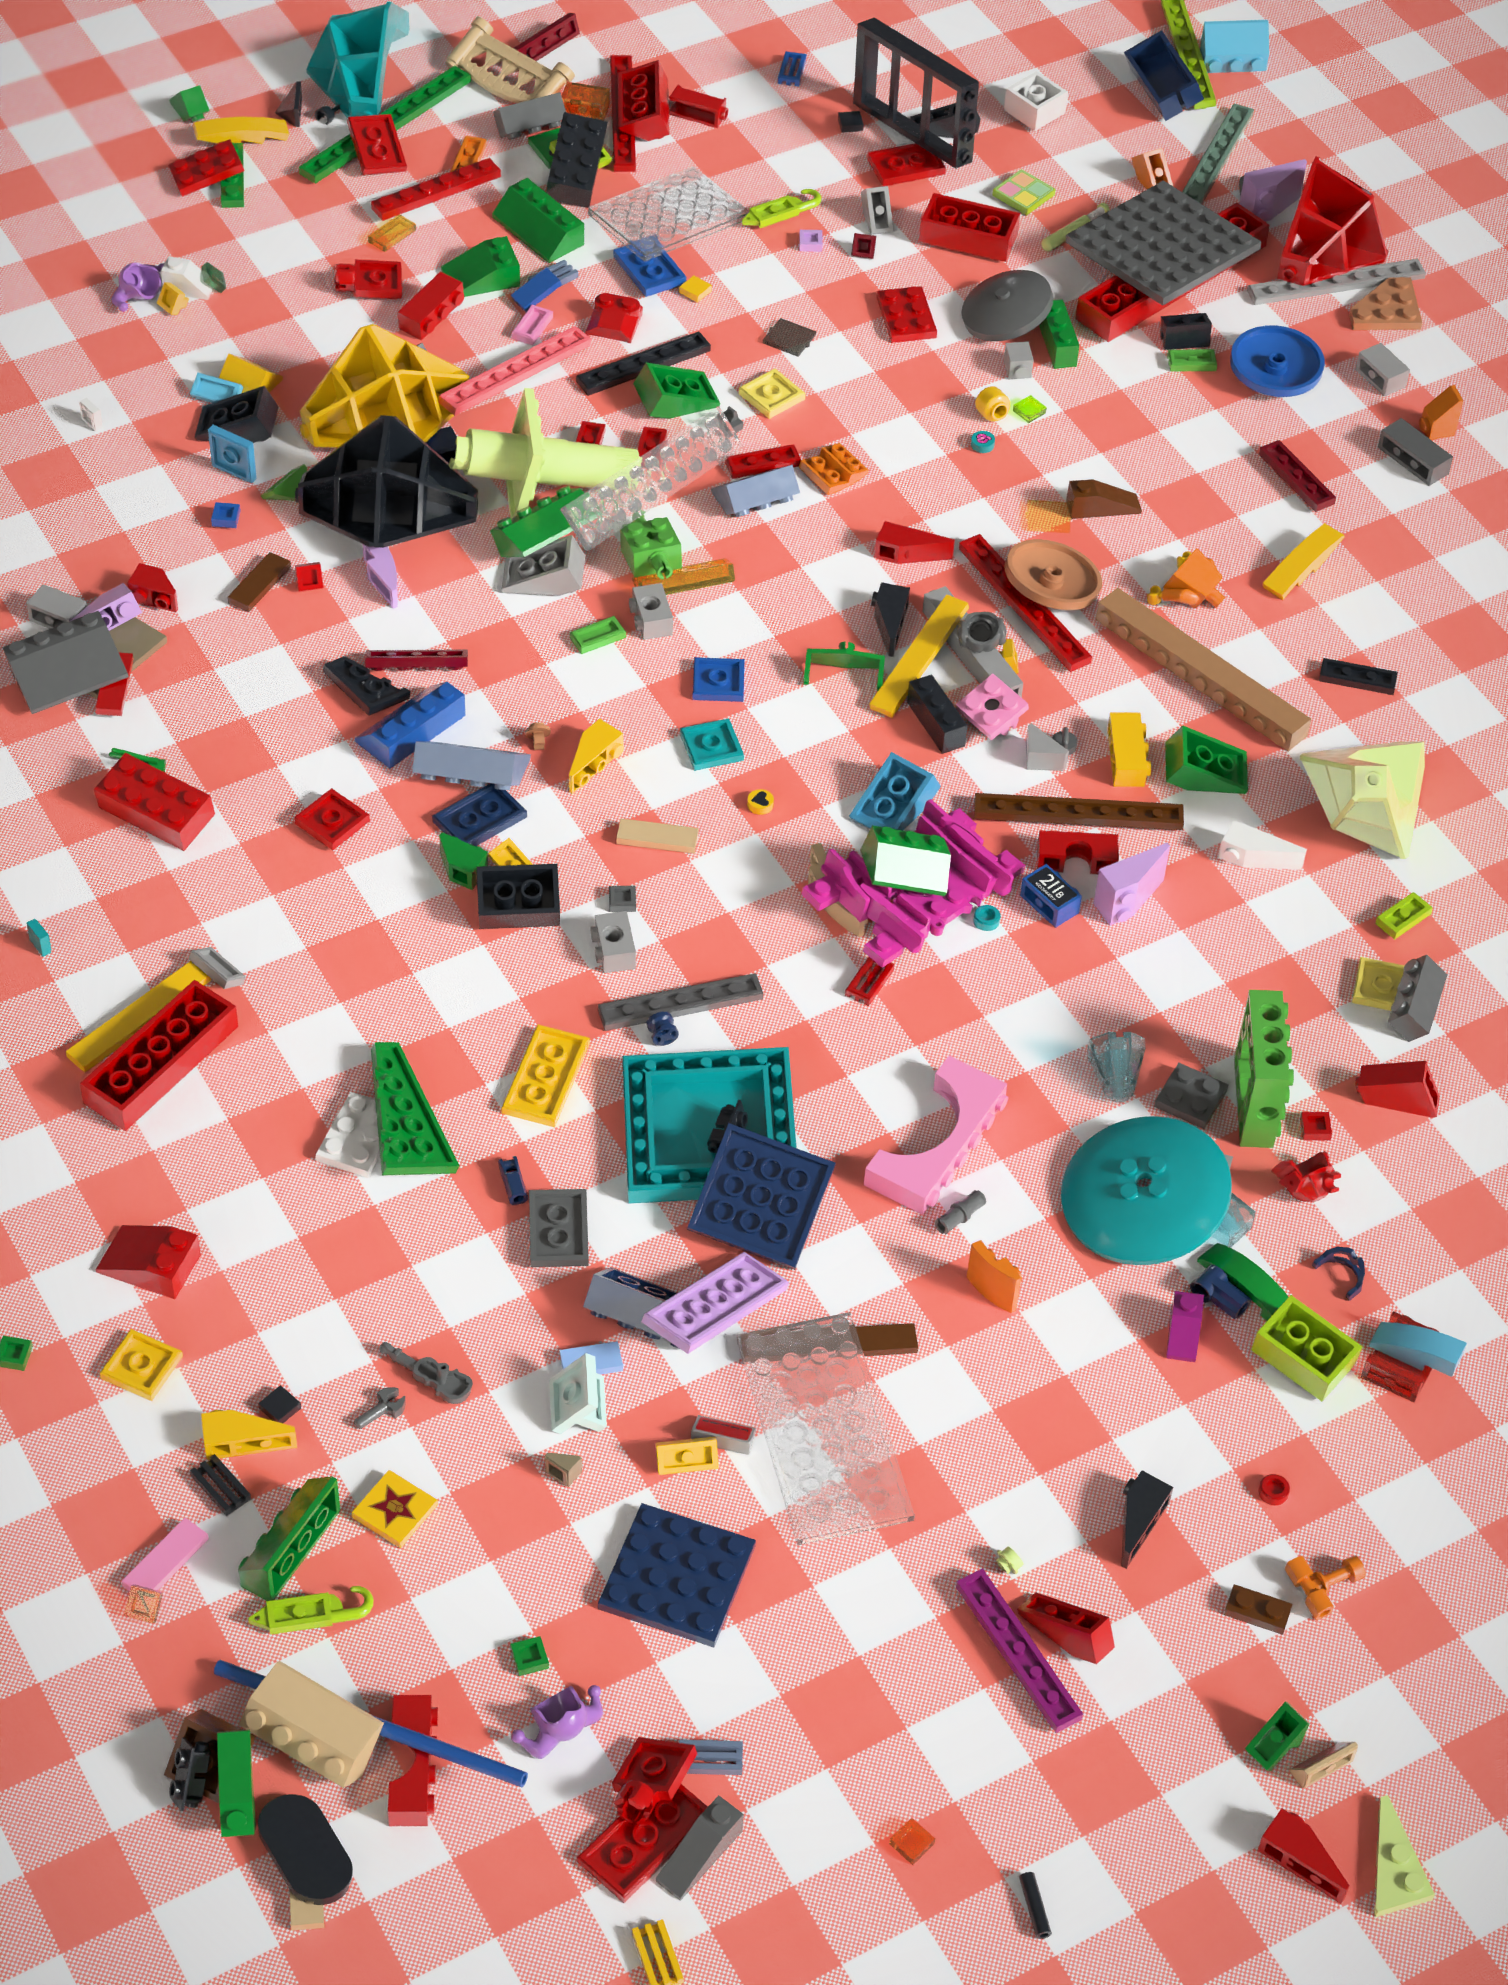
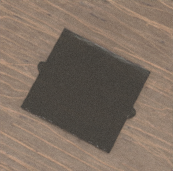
[762,318,817,357]

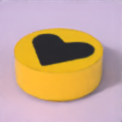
[747,789,774,815]

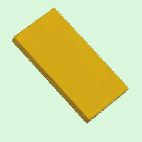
[501,1024,590,1128]

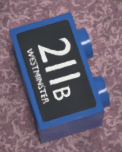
[1020,864,1082,928]

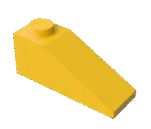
[201,1410,297,1460]

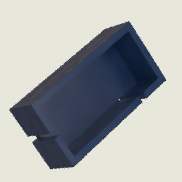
[1124,30,1204,121]

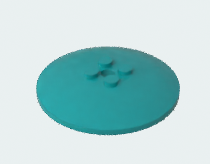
[1061,1116,1232,1265]

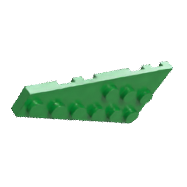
[371,1042,460,1176]

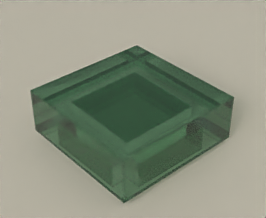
[201,262,226,293]

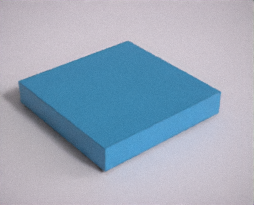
[208,425,257,483]

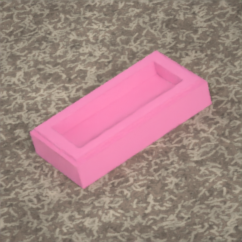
[512,305,553,345]

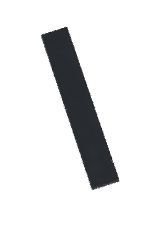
[576,331,711,396]

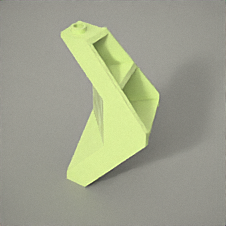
[1300,741,1425,859]

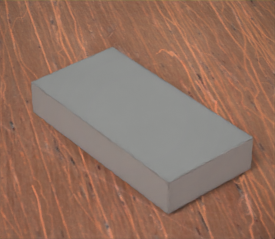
[188,947,246,989]

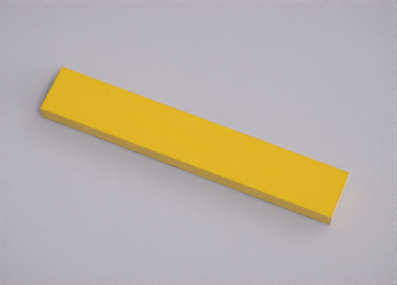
[869,594,969,718]
[66,961,211,1072]

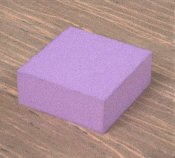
[799,229,823,252]

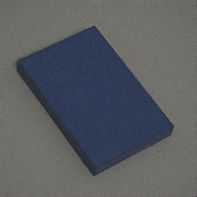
[432,783,527,846]

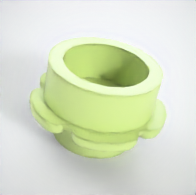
[996,1546,1024,1574]

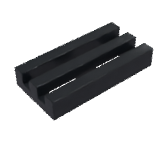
[190,1454,251,1516]

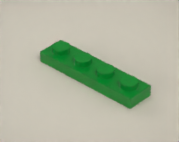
[221,142,245,208]

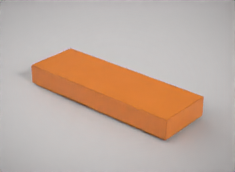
[450,136,487,172]

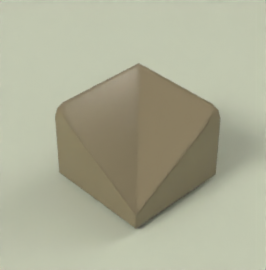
[545,1452,582,1487]

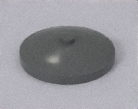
[961,270,1053,342]

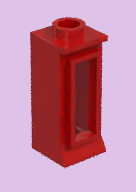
[669,84,729,128]

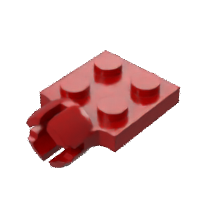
[334,259,402,299]
[612,1737,697,1824]

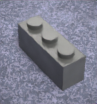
[493,92,566,140]
[1378,418,1453,486]
[1388,954,1448,1042]

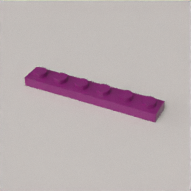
[956,1568,1083,1733]

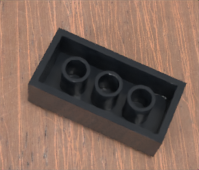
[546,112,608,208]

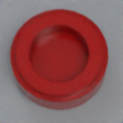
[1259,1474,1290,1505]

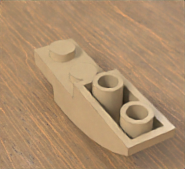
[808,843,868,937]

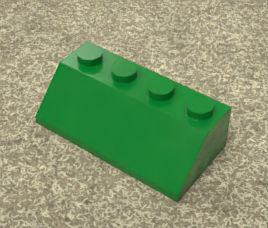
[492,178,584,263]
[490,486,603,557]
[238,1476,341,1601]

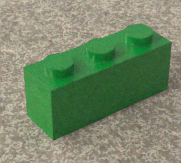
[1039,299,1080,369]

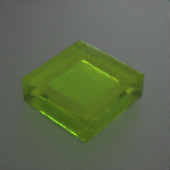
[1013,395,1047,423]

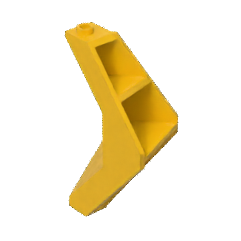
[300,324,470,447]

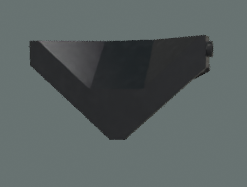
[295,415,478,548]

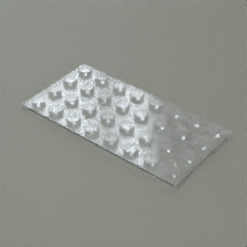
[736,1312,915,1546]

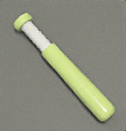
[1041,203,1110,252]

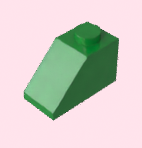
[169,85,210,123]

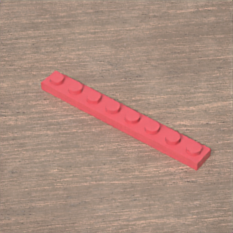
[438,326,591,416]

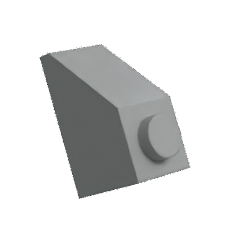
[861,186,894,235]

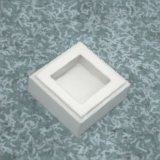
[79,397,103,431]

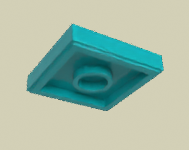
[680,718,744,771]

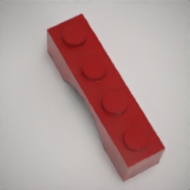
[388,1695,438,1826]

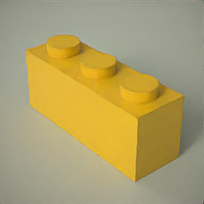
[1107,712,1151,787]

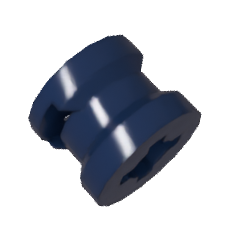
[646,1011,679,1046]

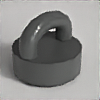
[1052,727,1077,755]

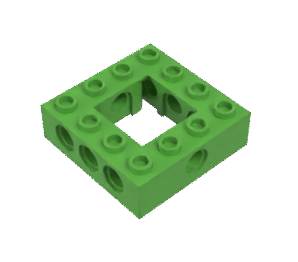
[1234,990,1294,1148]

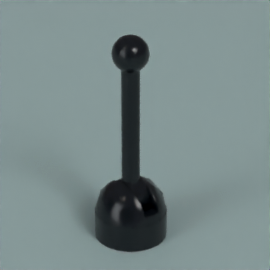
[315,104,341,125]

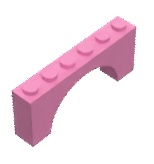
[864,1055,1008,1215]

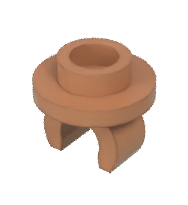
[525,722,551,751]

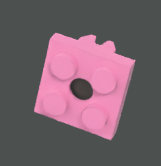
[956,674,1029,740]

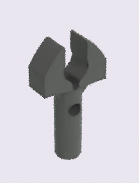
[354,1387,406,1429]

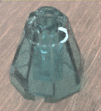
[1087,1032,1146,1102]

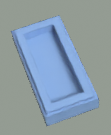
[560,1341,623,1375]

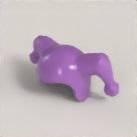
[111,262,164,312]
[511,1685,603,1759]

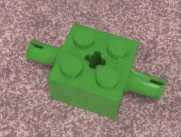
[620,512,682,579]

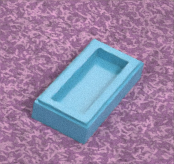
[190,373,243,403]

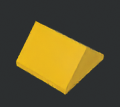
[219,353,283,393]

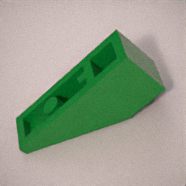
[217,1729,256,1837]

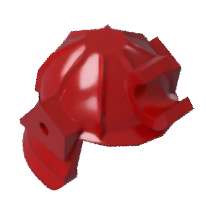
[1271,1151,1341,1202]

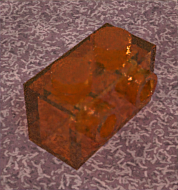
[561,82,610,121]

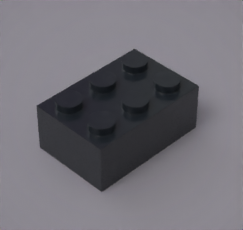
[477,864,560,929]

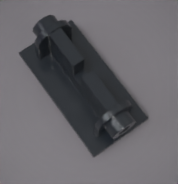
[707,1100,748,1154]
[169,1737,211,1811]

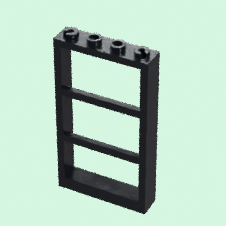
[853,17,979,169]

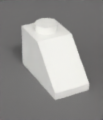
[161,256,215,300]

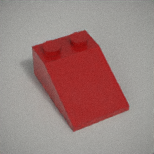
[95,1225,201,1299]

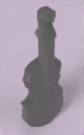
[379,1342,473,1404]

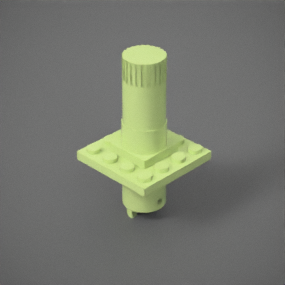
[449,388,640,519]

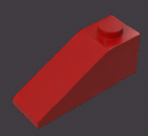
[1017,1592,1115,1665]
[1258,1808,1350,1904]

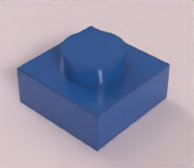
[211,502,241,528]

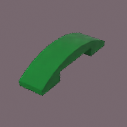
[1197,1243,1289,1321]

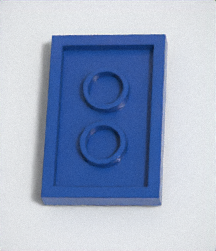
[613,237,687,297]

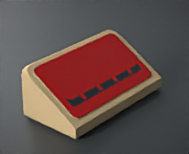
[1290,1742,1358,1788]

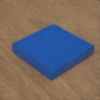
[693,657,745,702]

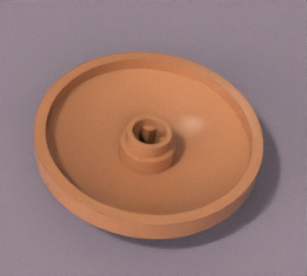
[1005,539,1102,610]

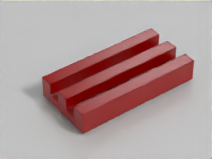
[845,957,895,1006]

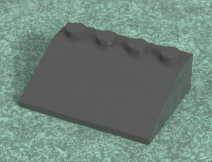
[2,610,129,714]

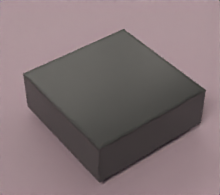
[609,885,636,912]

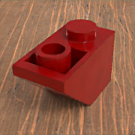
[127,563,178,612]

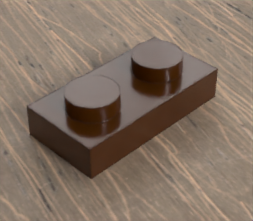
[1224,1584,1293,1635]

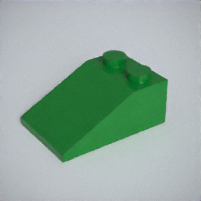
[441,236,520,297]
[633,363,721,419]
[1165,725,1248,794]

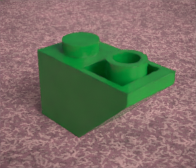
[439,832,488,890]

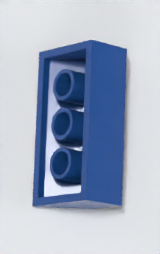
[355,681,466,769]

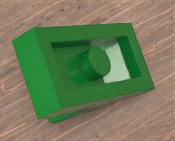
[1245,1701,1310,1771]

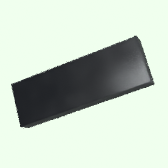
[1319,658,1398,695]

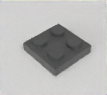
[1154,1063,1229,1129]

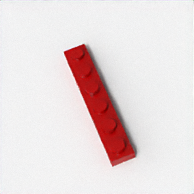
[371,157,501,221]

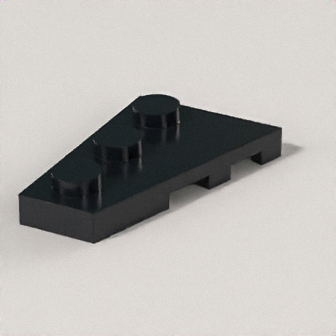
[323,656,411,716]

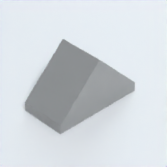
[1026,723,1069,771]

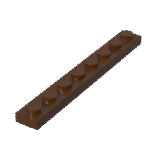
[974,793,1184,831]

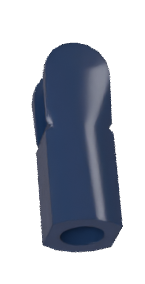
[498,1156,528,1206]

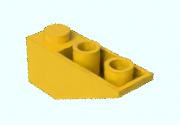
[569,718,624,794]

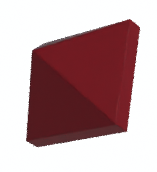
[851,233,877,259]

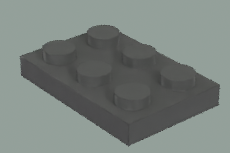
[529,1189,589,1267]

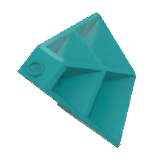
[306,1,410,118]

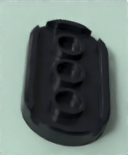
[258,1794,353,1905]

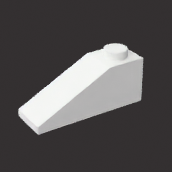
[1218,820,1307,870]

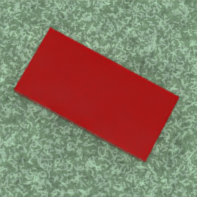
[577,1784,708,1903]

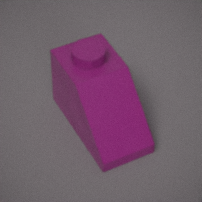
[1166,1291,1204,1362]

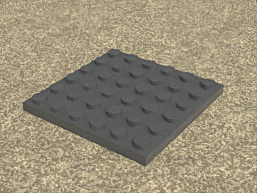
[1066,180,1261,306]

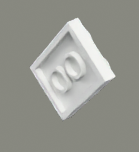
[316,1092,380,1178]

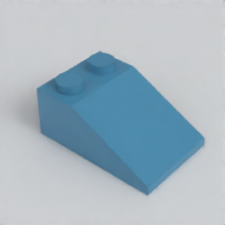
[849,752,941,831]

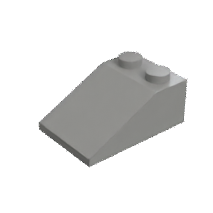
[501,535,585,596]

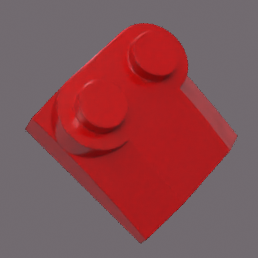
[586,293,643,344]

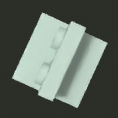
[549,1353,607,1434]

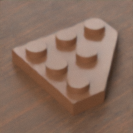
[1349,277,1423,330]

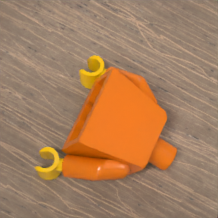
[1147,548,1226,608]

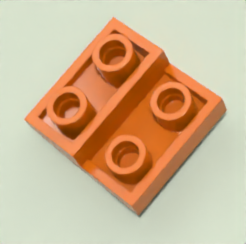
[799,443,869,495]
[967,1240,1022,1313]

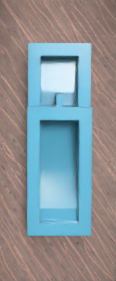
[1369,1322,1467,1377]

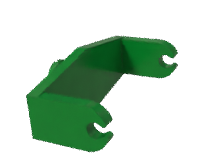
[803,641,885,691]

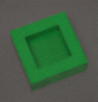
[0,1335,33,1371]
[510,1636,549,1677]

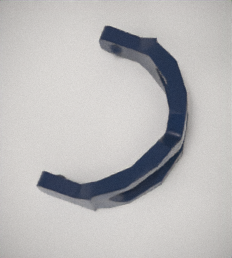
[1312,1246,1365,1301]

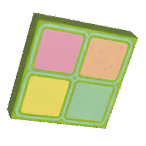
[992,169,1056,216]

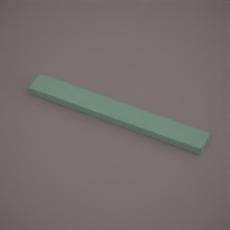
[1182,103,1254,204]

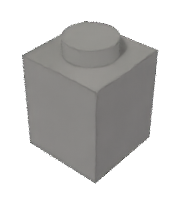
[1004,341,1034,380]

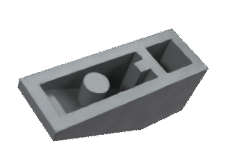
[656,1795,744,1901]

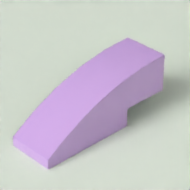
[363,544,398,609]

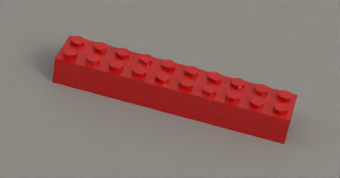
[1075,202,1270,342]

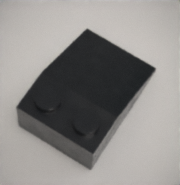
[194,386,279,443]

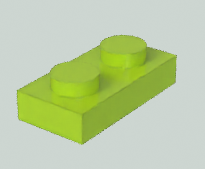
[1375,892,1433,940]

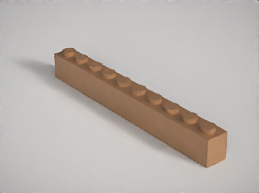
[1096,588,1311,752]

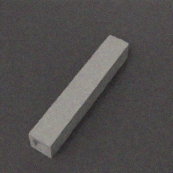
[922,586,1023,698]

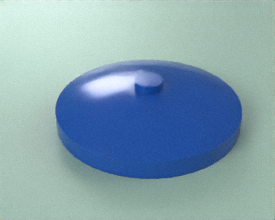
[1230,325,1325,397]

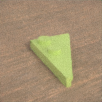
[1374,1795,1435,1917]

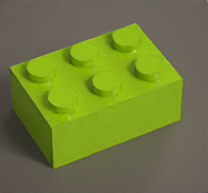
[1251,1295,1363,1402]

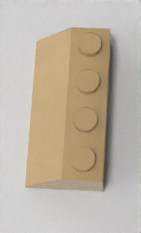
[239,1661,384,1788]

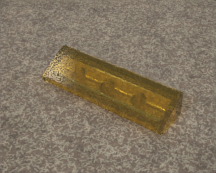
[632,558,735,595]

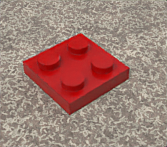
[294,788,370,851]

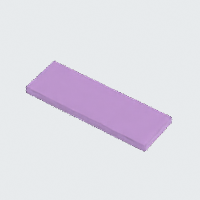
[641,1252,789,1354]

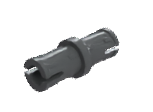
[934,1190,987,1235]

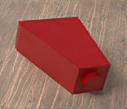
[1355,1061,1440,1118]

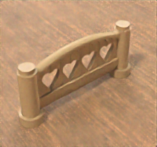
[445,16,575,103]

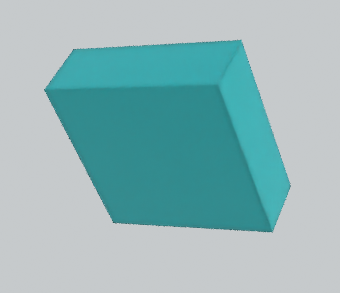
[26,918,52,957]

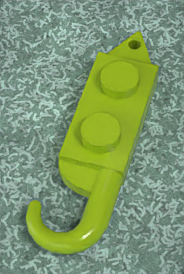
[742,189,821,228]
[248,1586,374,1635]

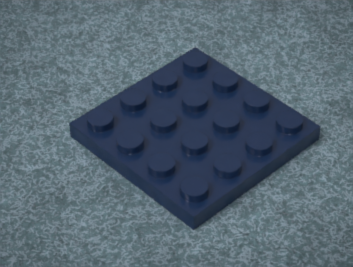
[687,1123,836,1270]
[598,1503,756,1648]

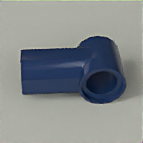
[1190,1265,1251,1319]

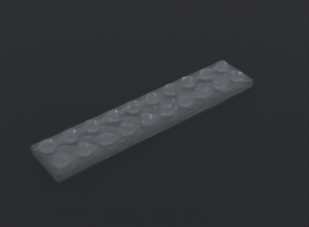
[560,406,744,552]

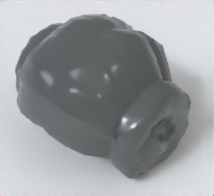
[957,612,1007,653]

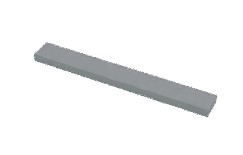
[1247,258,1426,305]

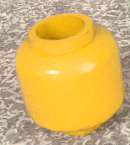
[975,386,1010,422]

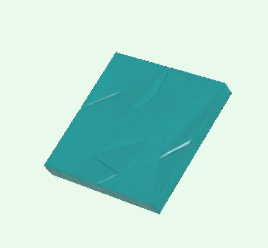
[622,1047,797,1204]

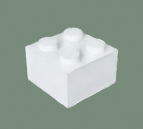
[1004,71,1068,131]

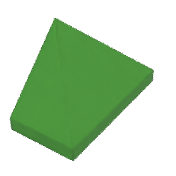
[260,464,307,501]

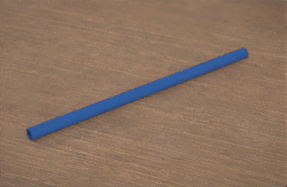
[214,1660,528,1788]

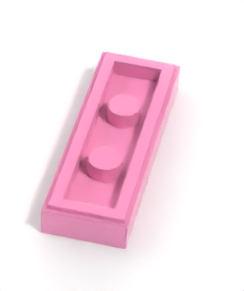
[122,1518,209,1602]

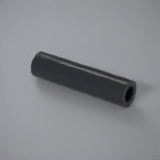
[1019,1872,1052,1939]

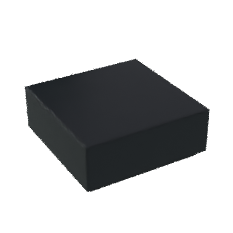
[838,111,864,133]
[258,1385,301,1423]

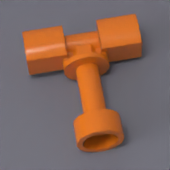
[1284,1555,1366,1620]

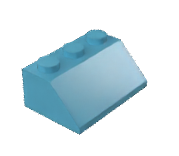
[1200,20,1269,73]

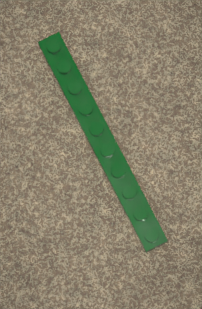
[299,66,471,184]

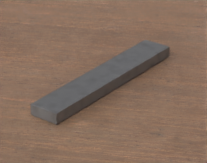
[598,973,764,1031]

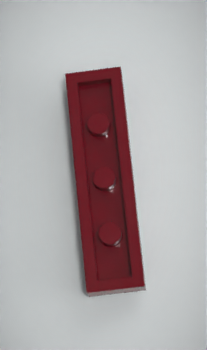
[513,12,580,71]
[1259,440,1336,512]
[365,649,468,671]

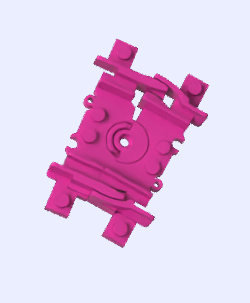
[801,799,1026,967]

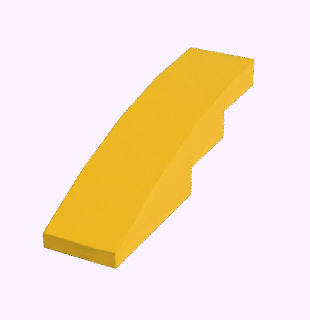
[193,117,289,144]
[1263,523,1344,600]

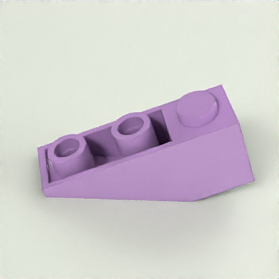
[69,583,142,631]

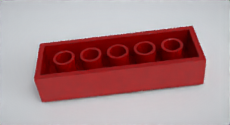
[80,979,239,1131]

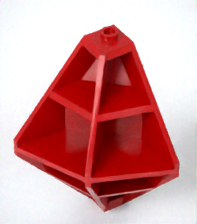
[1277,156,1389,286]

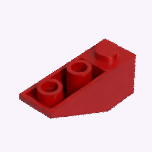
[874,521,955,564]

